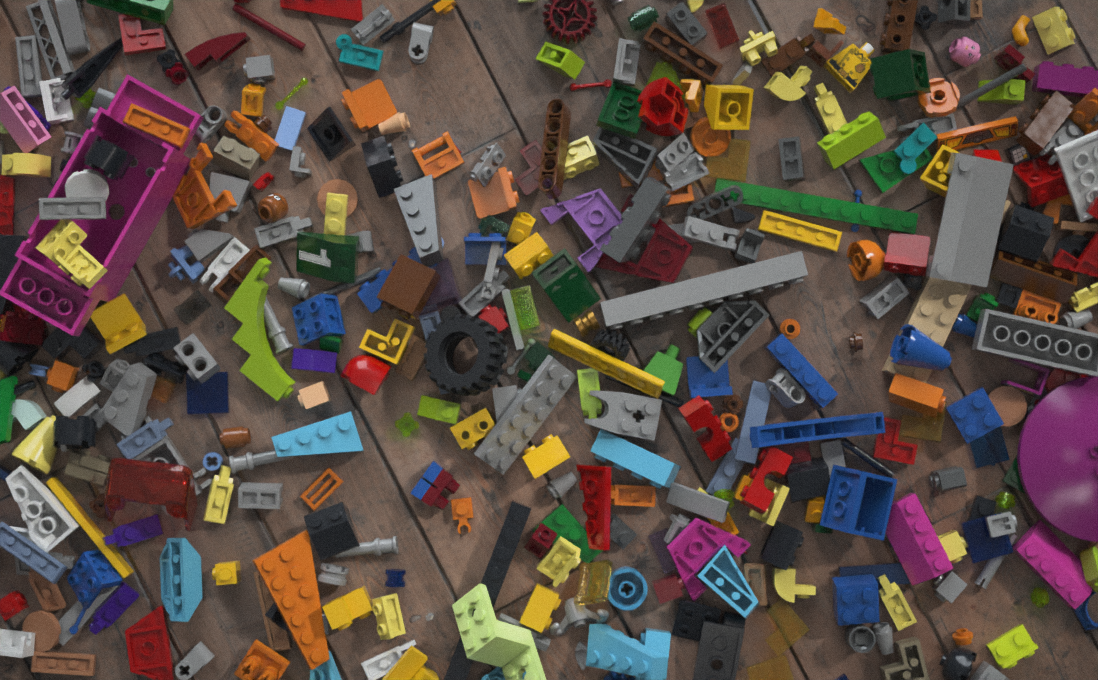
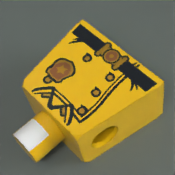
[823,42,875,93]

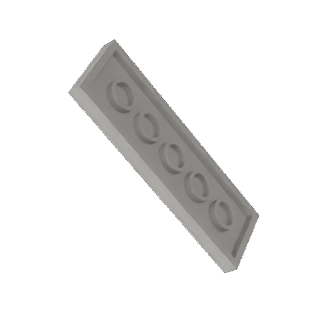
[474,355,577,475]

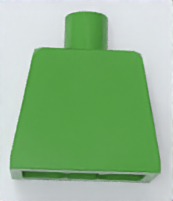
[643,344,683,396]

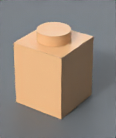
[298,381,332,409]

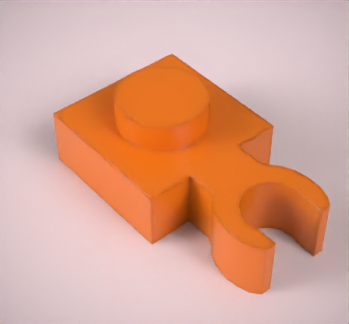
[451,497,474,534]

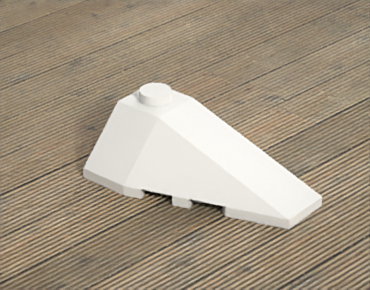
[5,465,80,553]

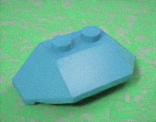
[160,538,203,622]

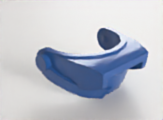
[1073,590,1098,630]

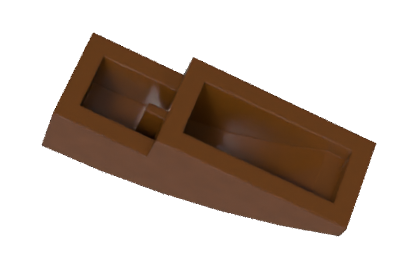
[213,244,271,305]

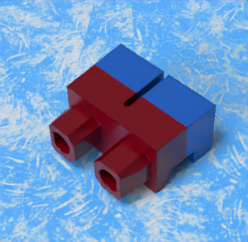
[411,461,460,510]

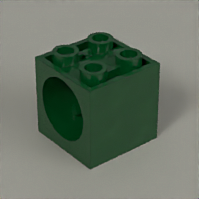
[870,49,931,102]

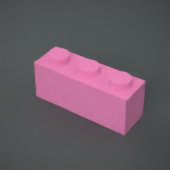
[0,86,51,153]

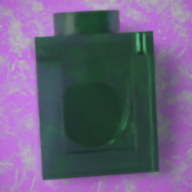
[478,215,511,236]

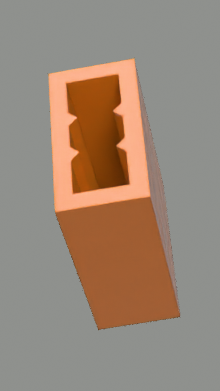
[888,373,946,418]

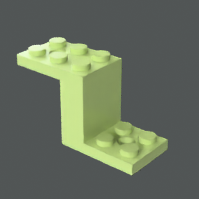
[452,583,546,680]

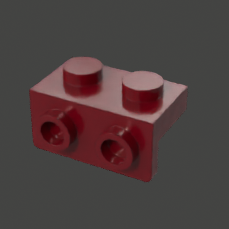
[0,311,45,346]

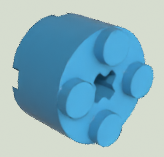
[605,566,648,610]

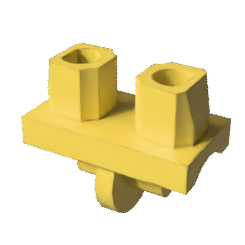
[740,30,778,66]

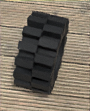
[590,329,630,362]

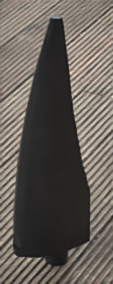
[60,37,123,100]

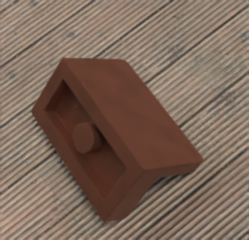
[806,40,844,68]

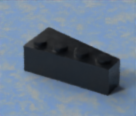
[0,235,29,315]

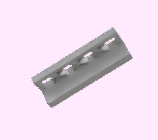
[26,0,75,80]

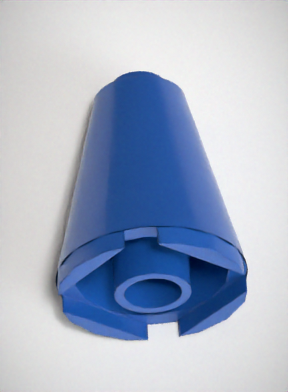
[890,324,951,371]

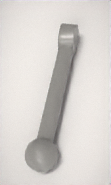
[507,338,535,375]

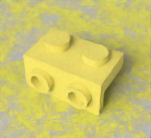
[1032,7,1075,55]
[55,245,108,289]
[537,536,581,587]
[372,593,406,640]

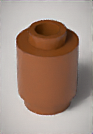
[219,426,251,449]

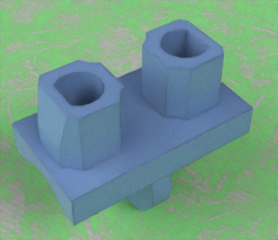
[168,245,205,284]

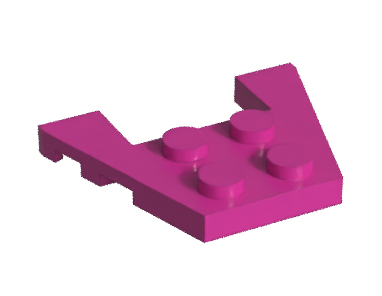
[667,518,751,601]

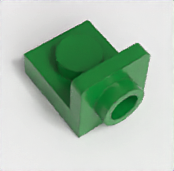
[966,292,999,323]

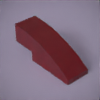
[184,32,251,71]

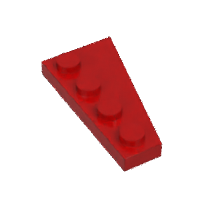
[280,0,363,23]
[0,175,15,235]
[576,464,611,551]

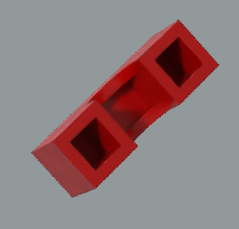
[678,395,732,462]
[740,446,793,515]

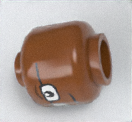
[258,193,289,223]

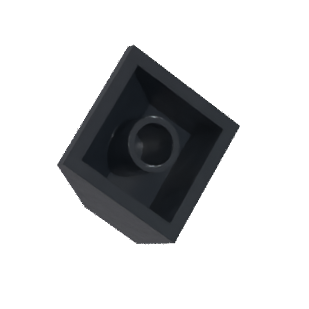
[997,205,1055,262]
[304,502,360,560]

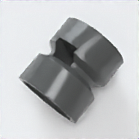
[844,624,876,653]

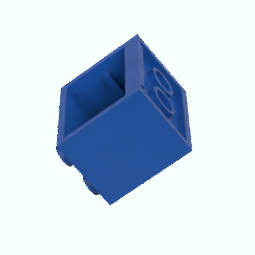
[820,465,898,541]

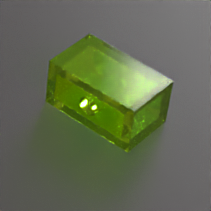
[510,285,540,331]

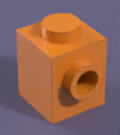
[46,360,80,393]

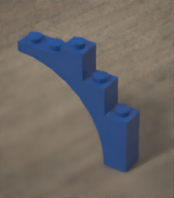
[750,412,885,448]

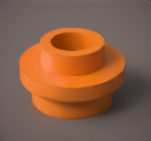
[780,319,800,339]
[719,412,739,432]
[952,628,974,645]

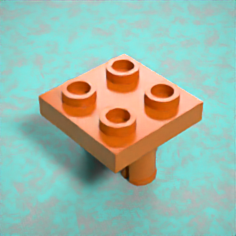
[1012,289,1062,324]
[234,639,290,680]

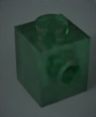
[524,341,556,372]

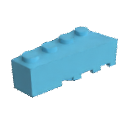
[271,411,364,457]
[591,429,681,489]
[586,623,668,679]

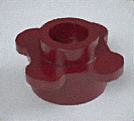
[165,62,189,85]

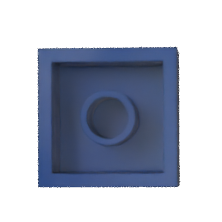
[946,386,1004,444]
[832,574,880,626]

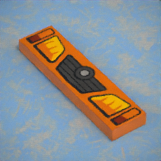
[936,116,1018,152]

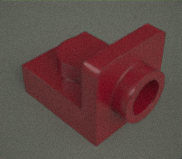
[524,523,557,559]

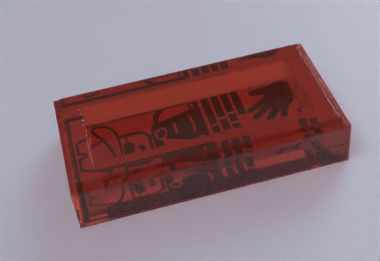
[705,3,739,49]

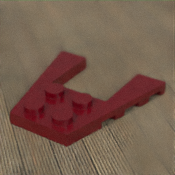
[595,193,693,284]

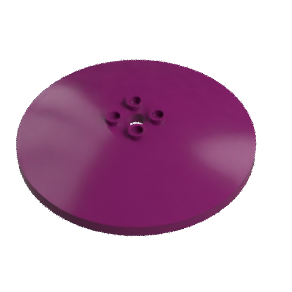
[1017,376,1098,542]

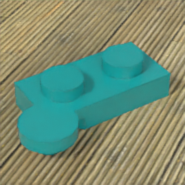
[336,34,384,72]
[893,122,937,174]

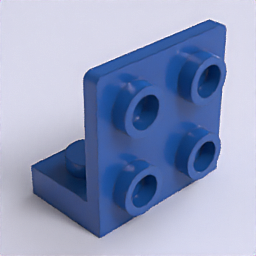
[464,233,506,265]
[292,294,346,346]
[686,356,733,398]
[67,549,123,609]

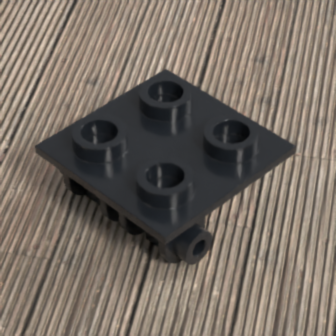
[671,599,721,641]

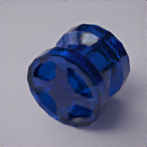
[385,569,406,587]

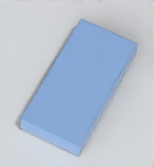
[275,106,306,151]

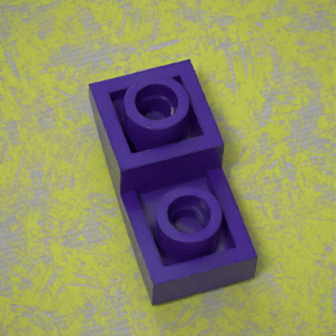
[291,348,337,374]

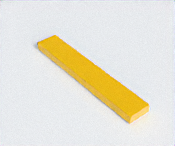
[548,329,665,399]
[46,477,134,578]

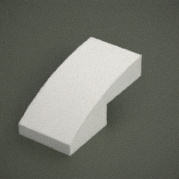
[54,376,100,418]

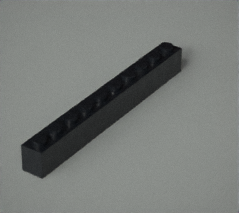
[444,500,532,680]

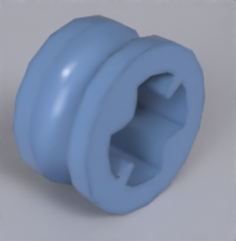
[28,363,49,377]
[203,452,223,471]

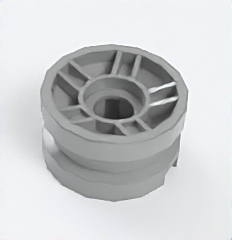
[318,563,349,586]

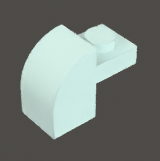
[11,399,46,430]

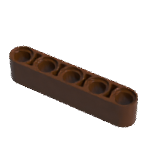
[538,99,571,199]

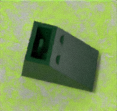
[532,248,601,323]

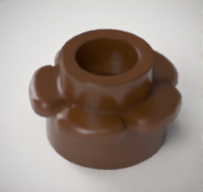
[253,115,272,133]
[849,332,863,352]
[723,394,743,415]

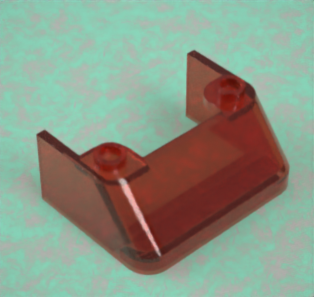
[104,458,197,531]

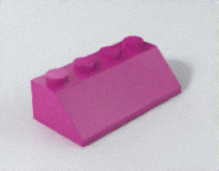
[885,493,953,586]
[1011,519,1093,610]

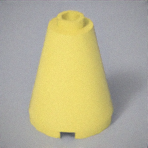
[11,415,57,474]

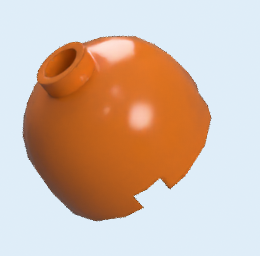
[847,240,885,281]

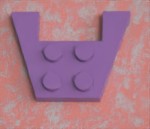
[540,188,622,273]

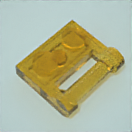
[574,559,613,606]

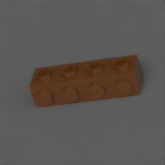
[879,0,918,53]
[642,21,723,87]
[989,250,1078,304]

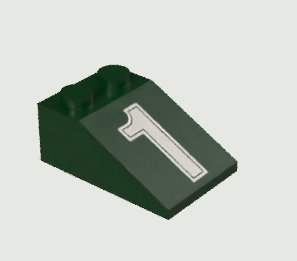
[296,232,359,283]

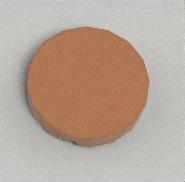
[317,179,359,217]
[988,386,1027,427]
[22,610,61,652]

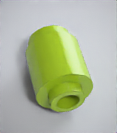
[687,307,713,338]

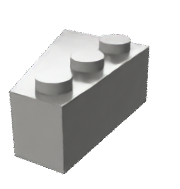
[98,362,157,437]

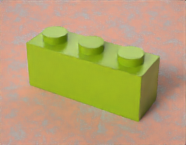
[817,111,886,169]

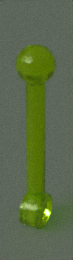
[275,77,308,110]

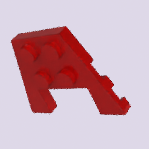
[1050,196,1098,277]

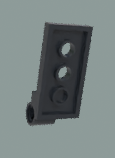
[692,611,746,680]

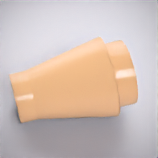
[378,112,410,135]

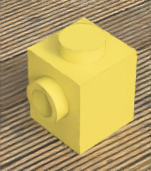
[938,530,967,563]

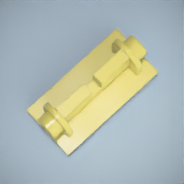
[1068,282,1098,313]

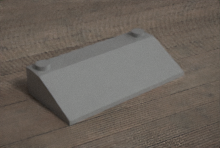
[925,153,1014,287]

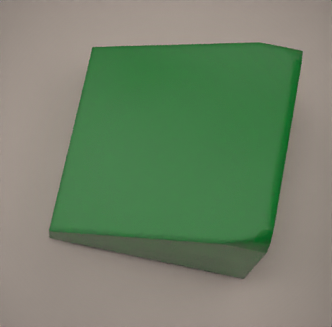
[319,335,343,354]

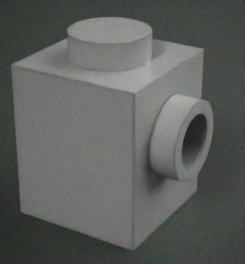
[243,55,275,84]
[931,570,967,604]

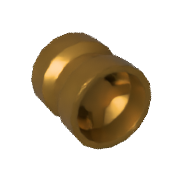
[573,310,600,337]

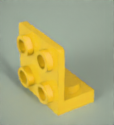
[90,294,147,354]

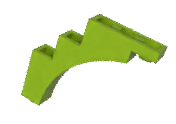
[224,258,296,401]

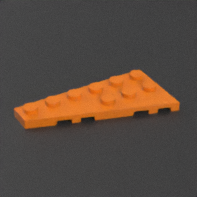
[252,530,330,670]

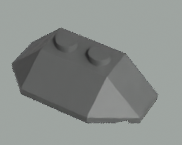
[696,301,769,373]

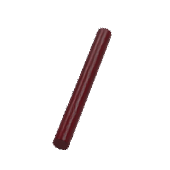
[232,3,306,51]

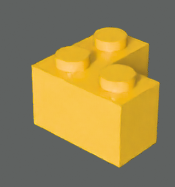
[920,144,960,198]
[359,319,415,365]
[322,585,373,631]

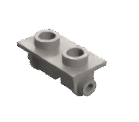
[351,4,395,45]
[655,133,695,172]
[470,143,506,187]

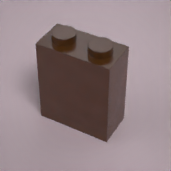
[377,254,440,320]

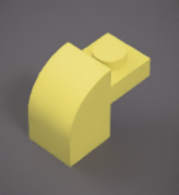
[764,66,813,101]
[1,153,51,178]
[772,567,816,603]

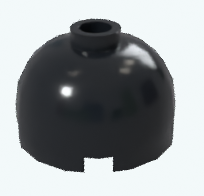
[939,648,977,680]

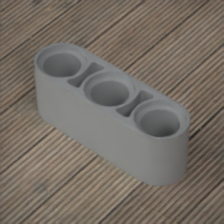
[55,0,90,55]

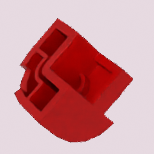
[637,77,688,136]
[340,354,392,395]

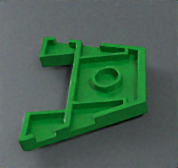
[0,376,18,445]

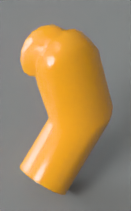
[1012,15,1030,47]

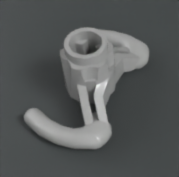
[549,597,609,636]

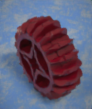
[542,0,597,44]

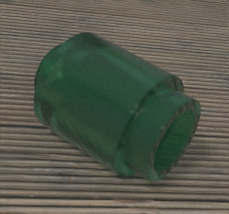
[627,5,659,32]

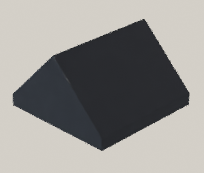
[307,107,356,162]
[784,457,830,503]

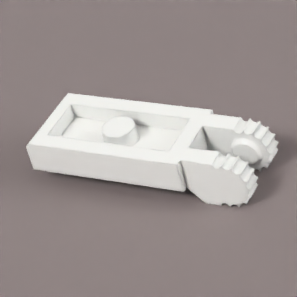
[199,237,250,293]
[361,640,416,680]

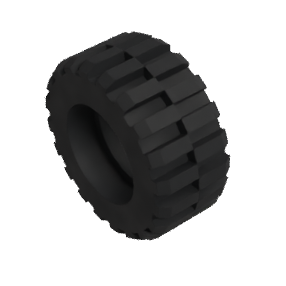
[424,314,507,396]

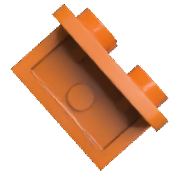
[341,79,397,133]
[468,167,520,219]

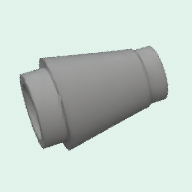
[278,277,310,299]
[1059,310,1093,329]
[546,471,577,500]
[873,622,894,655]

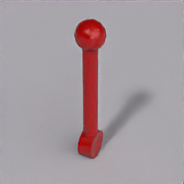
[569,79,612,91]

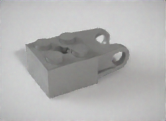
[584,390,662,441]
[121,416,193,496]

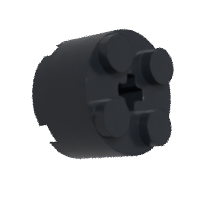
[84,135,135,180]
[0,340,38,377]
[53,416,97,449]

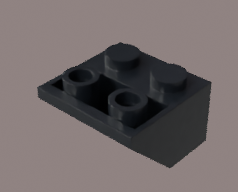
[759,520,804,571]

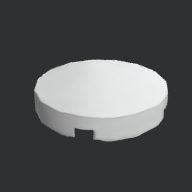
[65,169,109,200]

